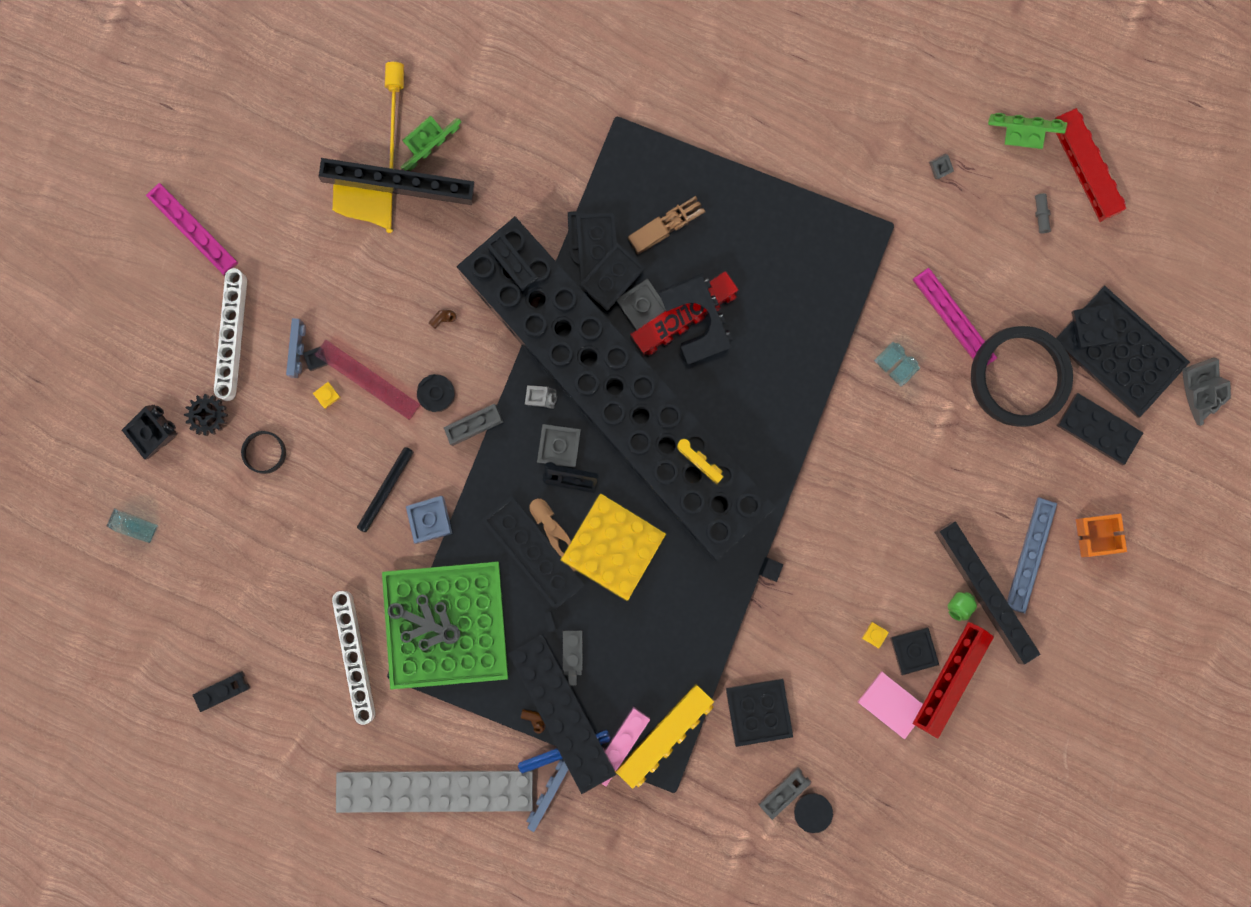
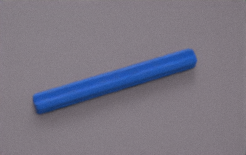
[518,730,610,773]

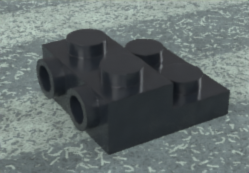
[122,404,177,460]

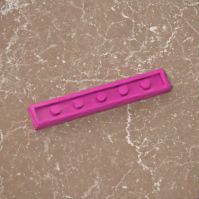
[146,183,238,276]
[913,268,997,365]

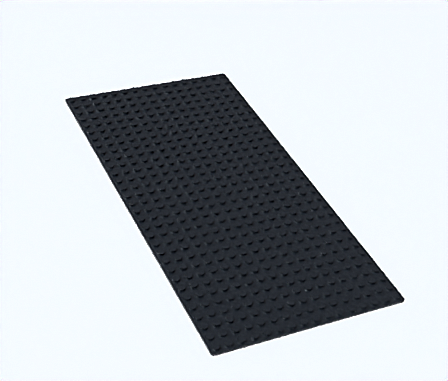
[387,116,894,793]

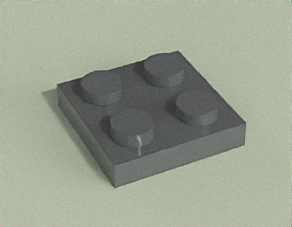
[616,279,666,330]
[537,424,581,468]

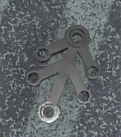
[388,595,460,651]

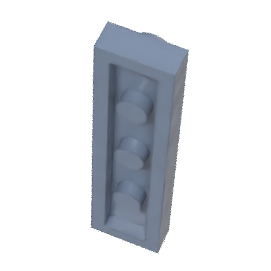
[526,759,568,832]

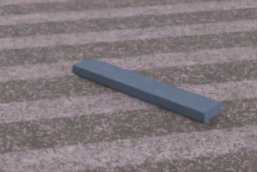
[1007,498,1057,613]

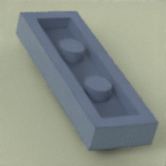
[286,318,306,378]

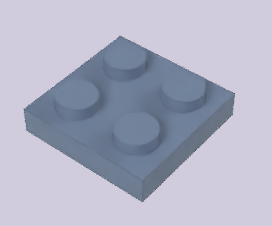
[406,496,453,544]

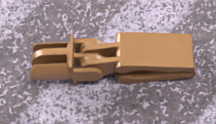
[627,196,706,255]
[530,499,577,571]

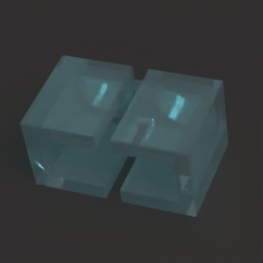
[874,342,920,387]

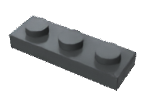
[444,404,503,446]

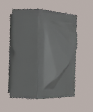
[929,154,954,180]

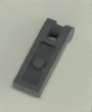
[758,767,812,820]

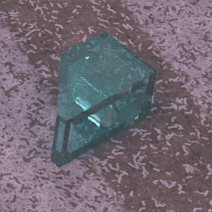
[107,508,158,543]

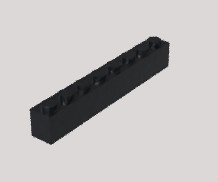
[318,158,475,205]
[934,521,1041,665]

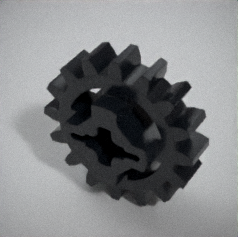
[184,394,228,436]

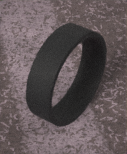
[241,431,286,474]

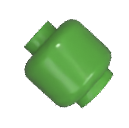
[947,592,977,621]

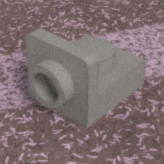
[525,385,557,409]

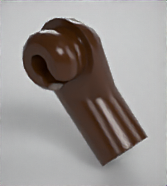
[428,310,456,329]
[521,709,546,734]

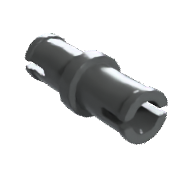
[1035,194,1051,234]

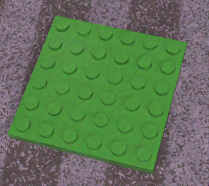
[382,562,508,690]

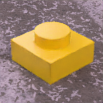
[313,382,341,409]
[862,622,889,649]

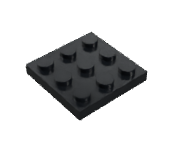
[725,678,793,747]

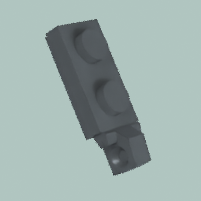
[563,631,583,685]

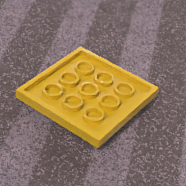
[561,493,666,601]

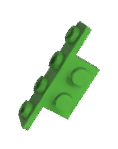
[988,113,1067,149]
[400,116,461,171]

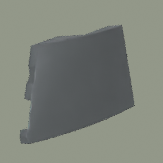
[1182,357,1231,426]

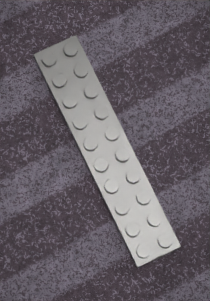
[336,770,533,813]

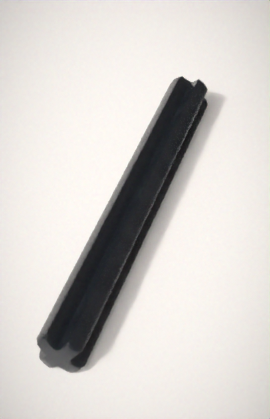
[357,447,413,532]

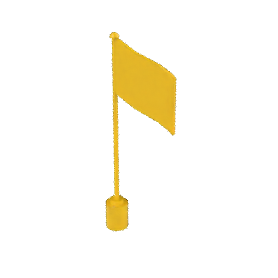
[332,62,404,233]

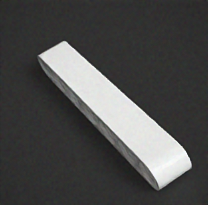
[214,268,247,401]
[332,591,375,725]

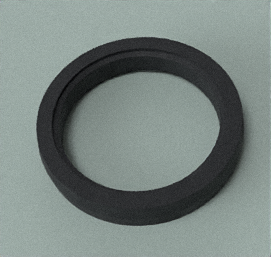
[971,326,1073,427]

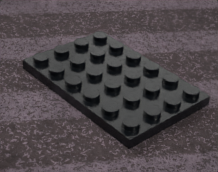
[1056,285,1190,418]

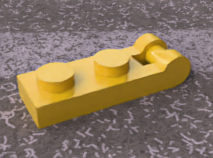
[677,439,723,484]

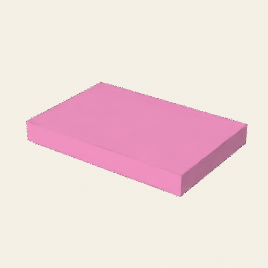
[858,672,923,739]

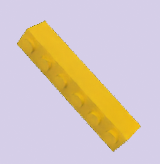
[616,684,714,789]

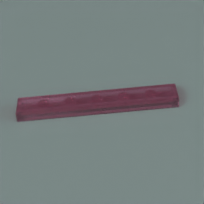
[315,340,420,420]

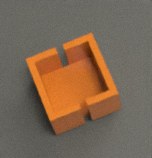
[1075,514,1127,557]

